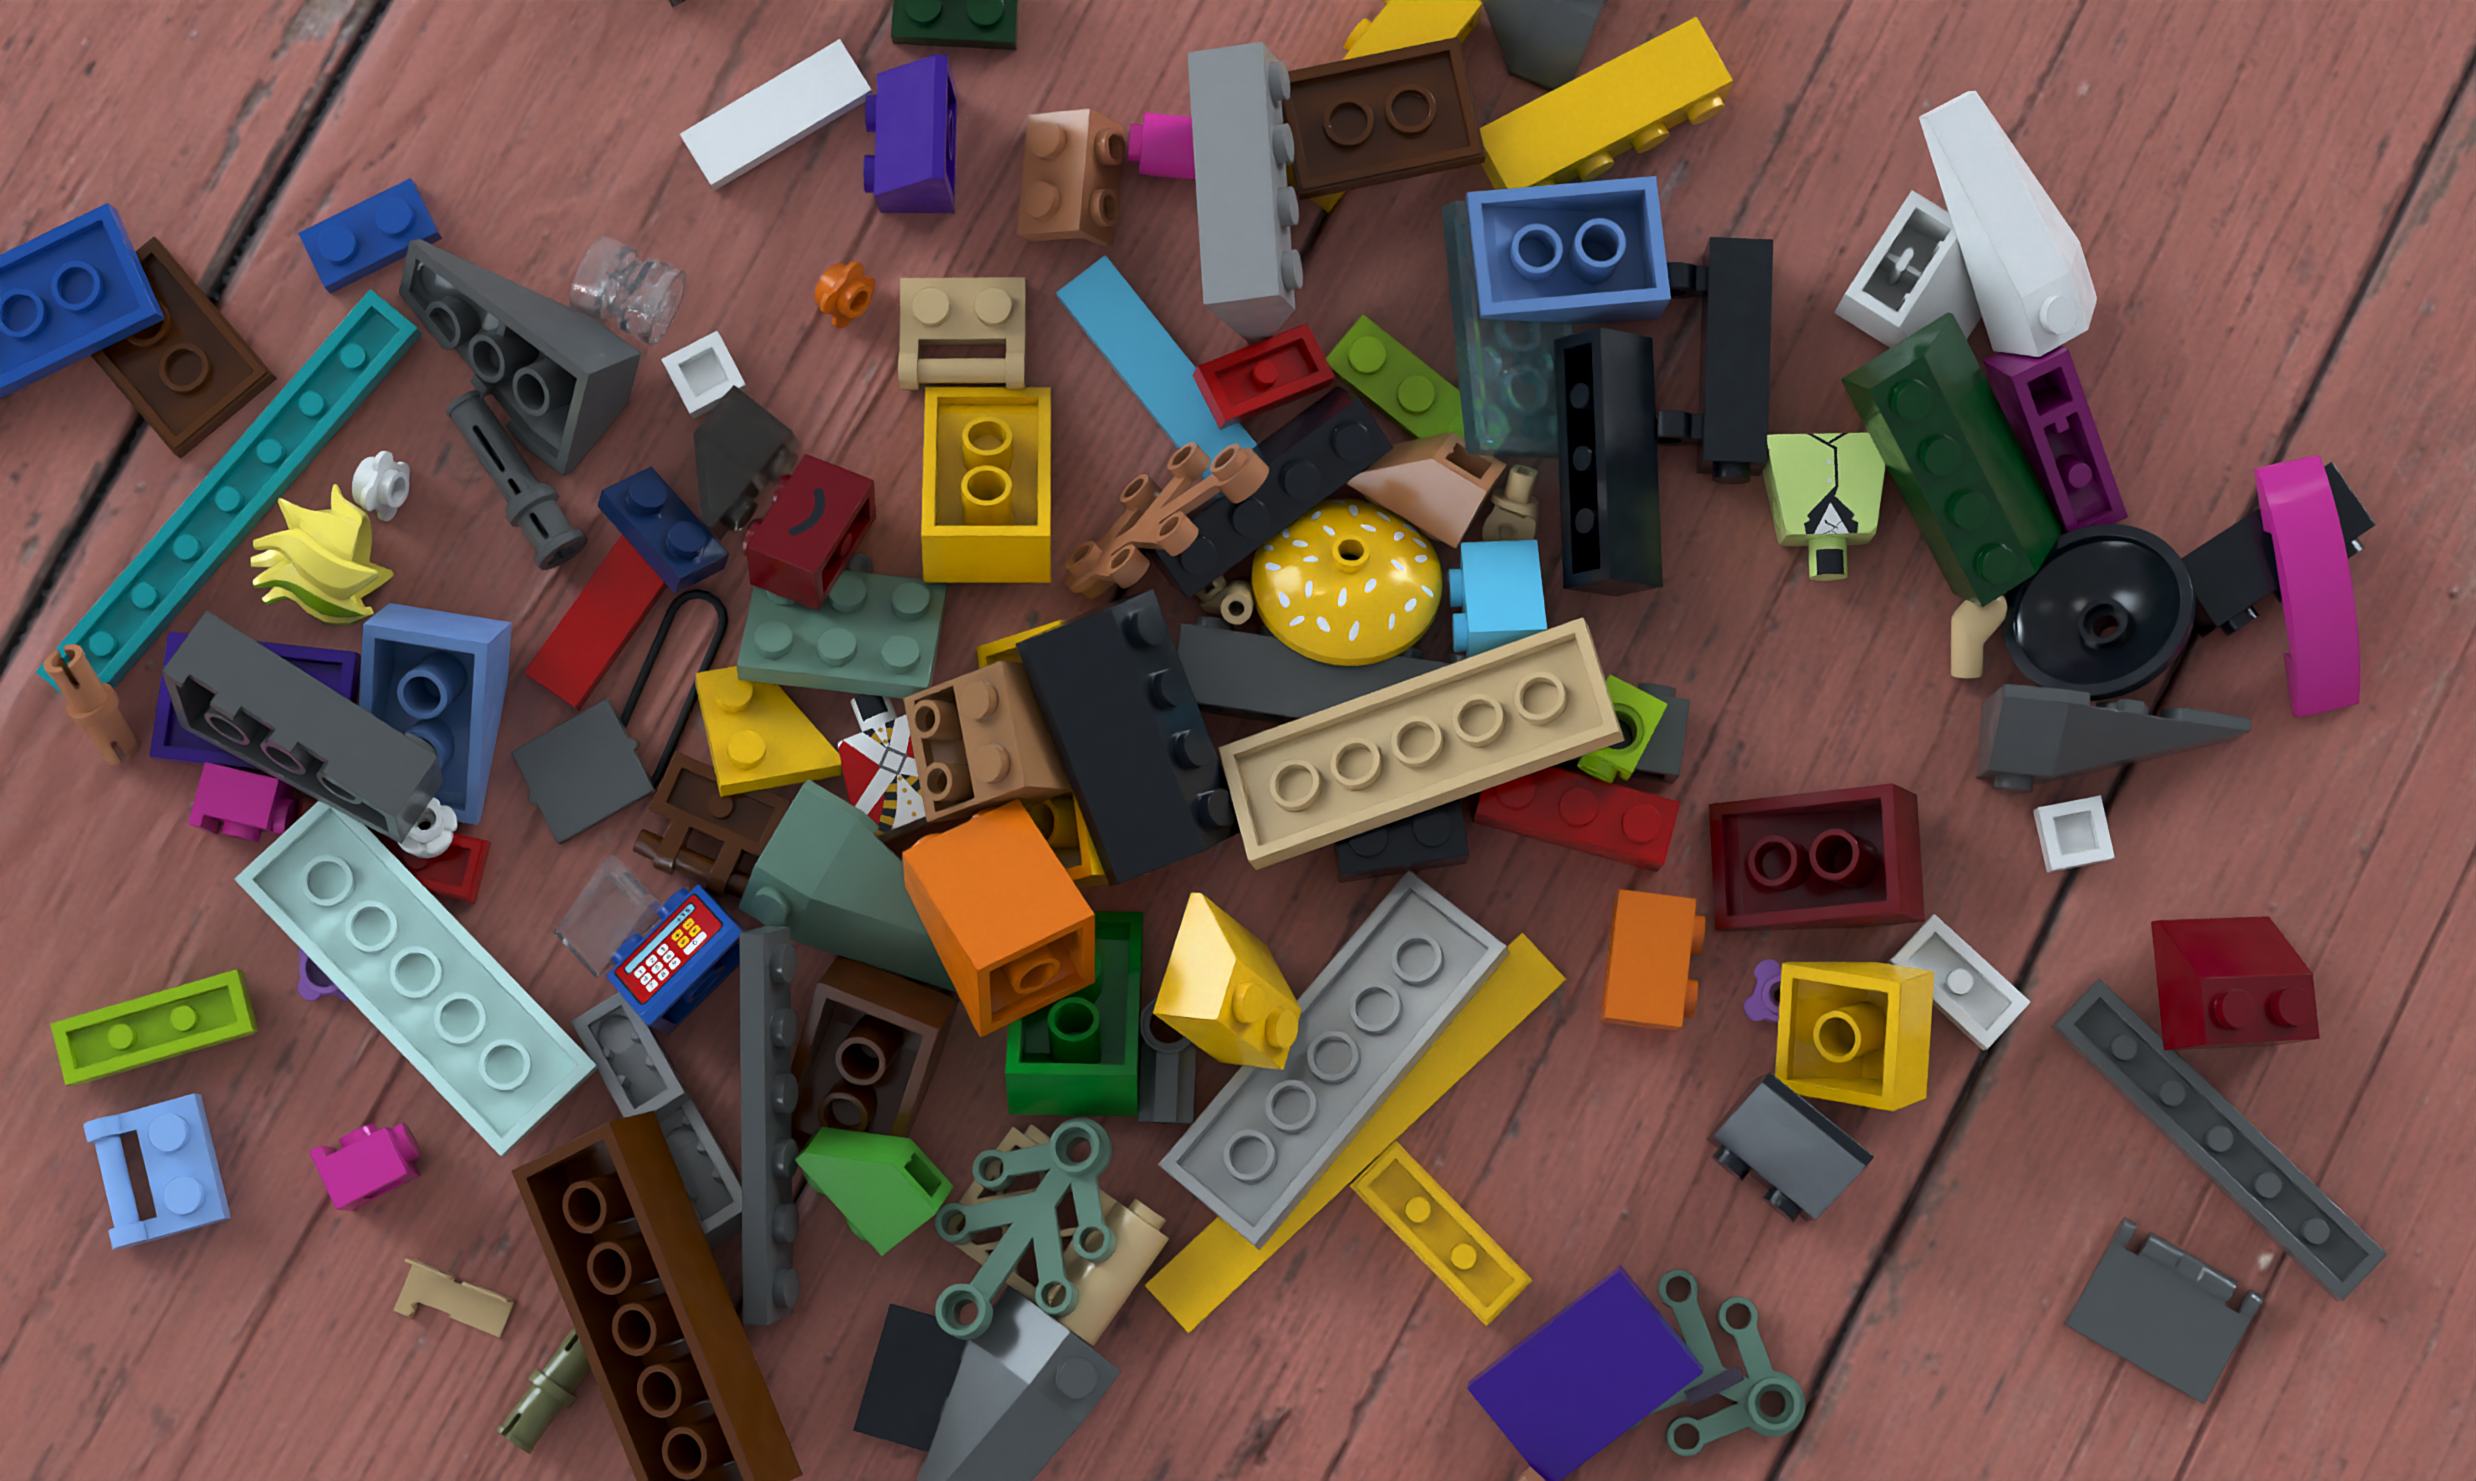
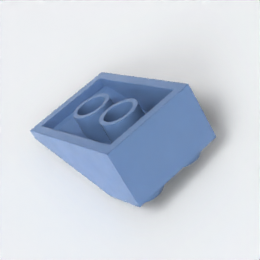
[1466,176,1671,324]
[359,603,512,825]

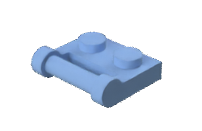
[83,1093,231,1250]

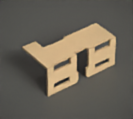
[393,1258,516,1338]

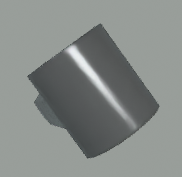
[1138,997,1197,1124]

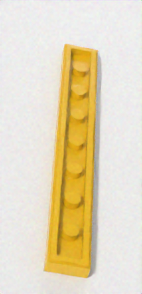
[1145,933,1566,1333]

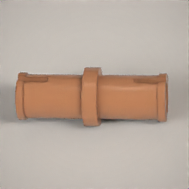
[44,644,141,765]

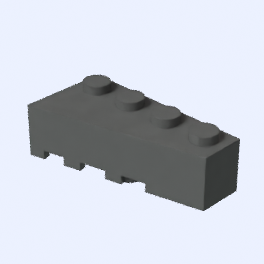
[162,610,443,844]

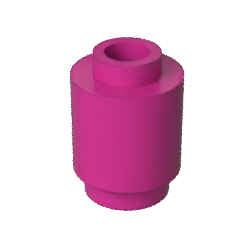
[1127,112,1196,180]

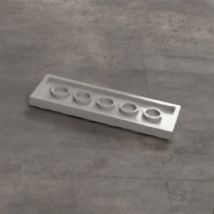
[1158,870,1510,1250]

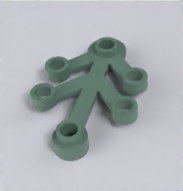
[935,1118,1117,1340]
[1630,1269,1805,1457]

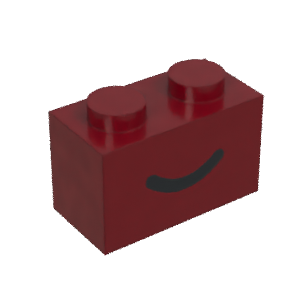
[743,454,876,611]

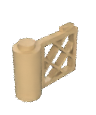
[948,1124,1169,1346]

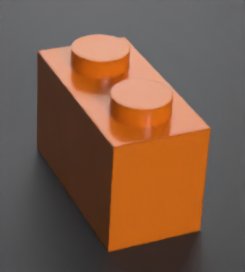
[1599,889,1706,1032]

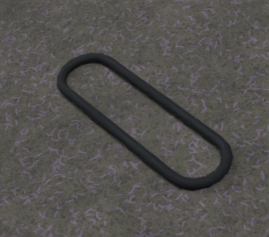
[620,589,728,787]

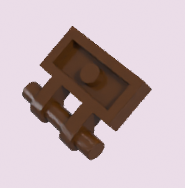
[633,751,792,899]

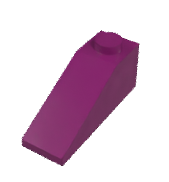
[1983,345,2128,534]

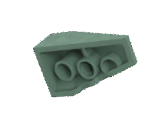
[738,779,957,992]

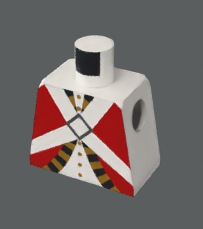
[838,694,933,843]

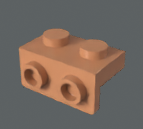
[1017,108,1125,246]

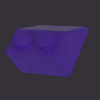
[863,55,958,213]

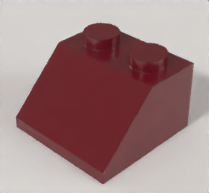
[2151,916,2320,1051]

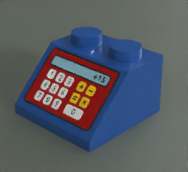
[606,884,747,1035]

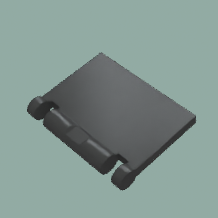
[2064,1217,2263,1404]

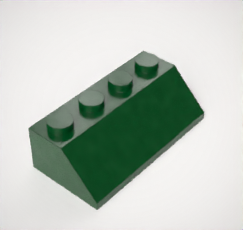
[1841,312,2063,607]

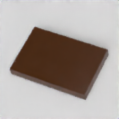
[1282,36,1486,201]
[91,236,277,459]

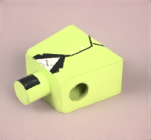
[1763,433,1885,581]

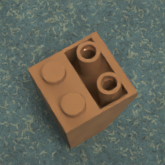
[903,660,1073,823]

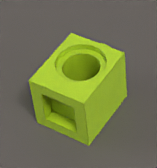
[1577,674,1668,783]

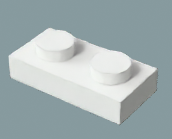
[1887,914,2030,1051]

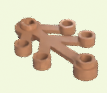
[1064,442,1269,599]

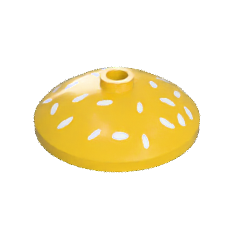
[1251,498,1443,666]

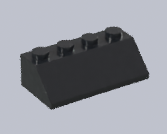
[1016,589,1240,886]

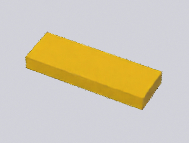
[1349,1140,1533,1326]

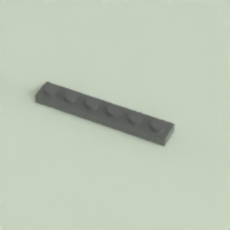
[739,926,800,1326]
[2051,979,2387,1301]

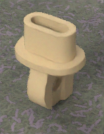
[1482,464,1539,542]

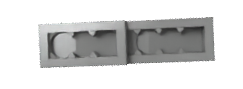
[571,992,742,1249]

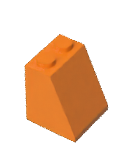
[902,798,1095,1038]

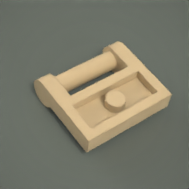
[898,277,1027,390]

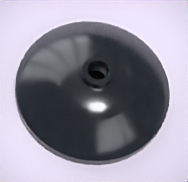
[2002,524,2196,701]

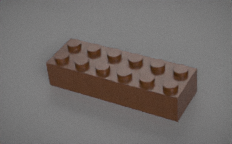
[512,1110,803,1481]

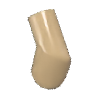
[1195,574,1254,624]
[1951,595,2007,678]

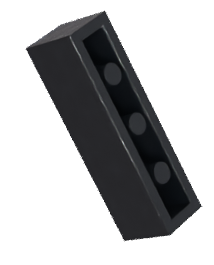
[1554,327,1663,596]
[1145,386,1393,599]

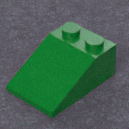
[1005,911,1143,1117]

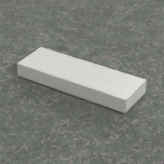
[680,39,873,191]

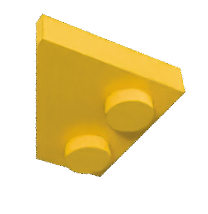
[695,666,842,797]

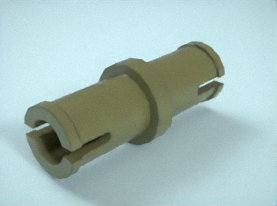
[496,1325,591,1454]

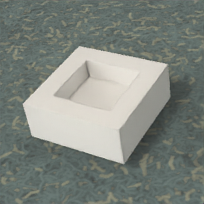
[661,331,749,419]
[2033,795,2115,873]

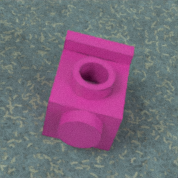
[188,762,298,843]
[309,1122,421,1211]

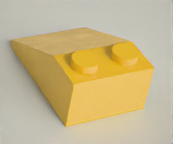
[921,387,1051,583]

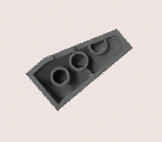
[399,238,641,476]
[916,1285,1121,1481]

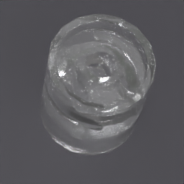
[570,235,687,345]

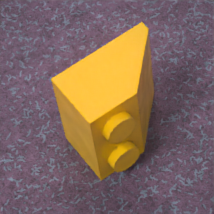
[1153,893,1301,1070]
[1775,962,1935,1111]

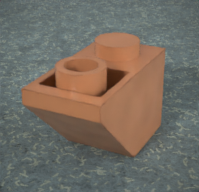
[1347,432,1507,549]

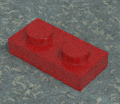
[1192,323,1335,430]

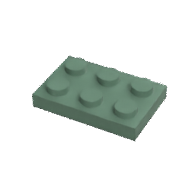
[737,570,948,699]

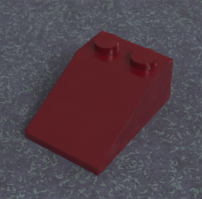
[1709,783,1925,932]

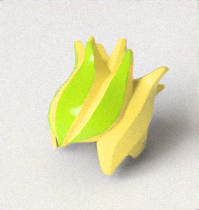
[251,484,394,627]

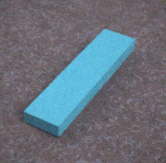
[1056,255,1257,481]

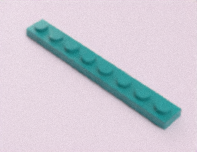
[36,289,423,695]

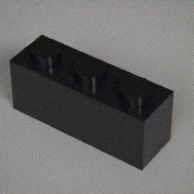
[2181,462,2376,638]

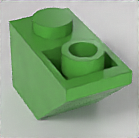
[795,1127,954,1256]

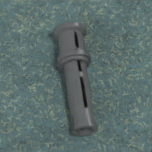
[446,390,588,570]

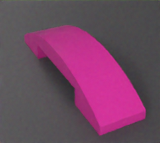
[2254,455,2360,717]

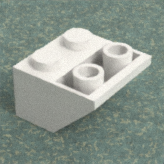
[1834,190,1982,348]

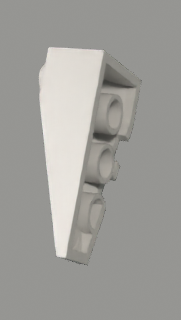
[1919,91,2097,357]

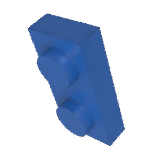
[298,178,442,293]

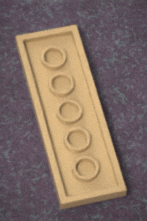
[1218,617,1625,870]

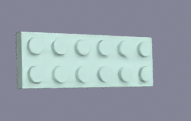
[234,801,599,1158]

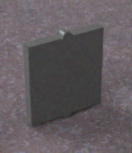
[511,698,657,844]

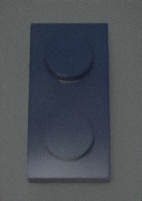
[597,466,729,594]

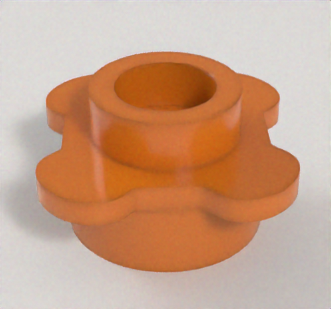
[814,261,875,329]

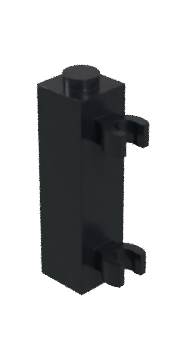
[1656,237,1773,484]

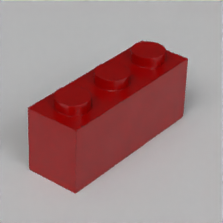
[1472,767,1680,872]

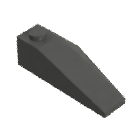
[1976,684,2251,793]

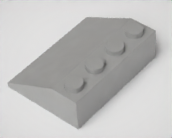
[1188,42,1303,345]

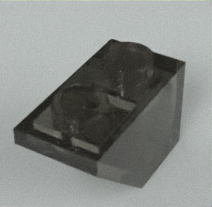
[693,385,800,541]

